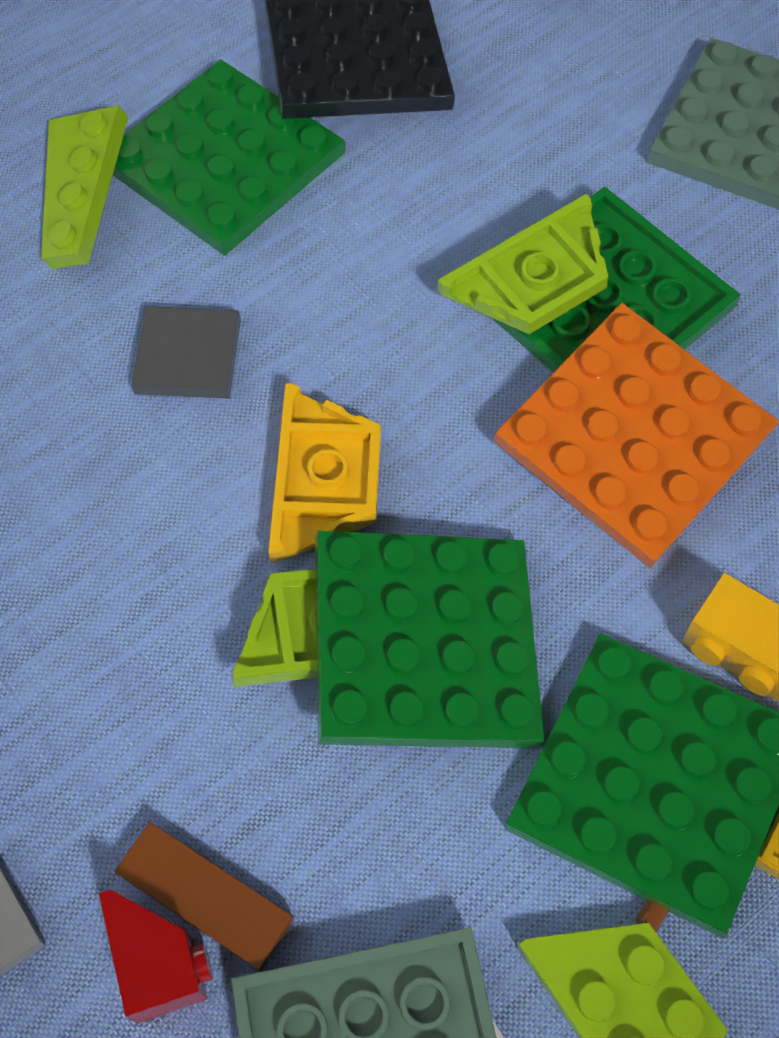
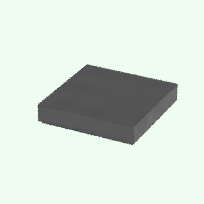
[132,307,241,399]

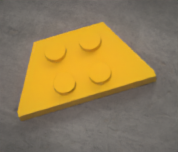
[268,383,382,562]

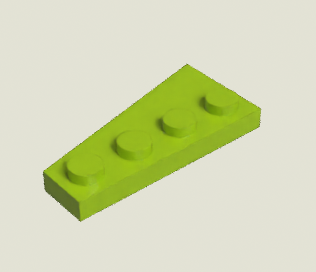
[41,105,129,269]

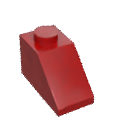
[98,890,213,1024]

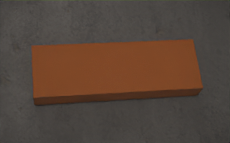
[114,822,294,972]

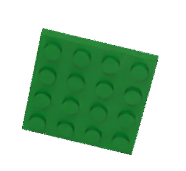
[113,59,345,256]
[315,530,544,748]
[505,633,779,939]

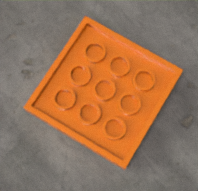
[494,303,779,569]

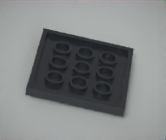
[265,0,455,119]

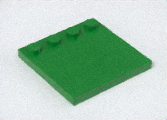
[492,186,741,373]

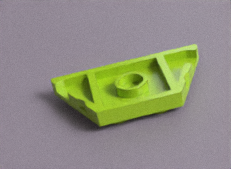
[438,194,608,334]
[232,569,317,687]
[517,923,728,1038]

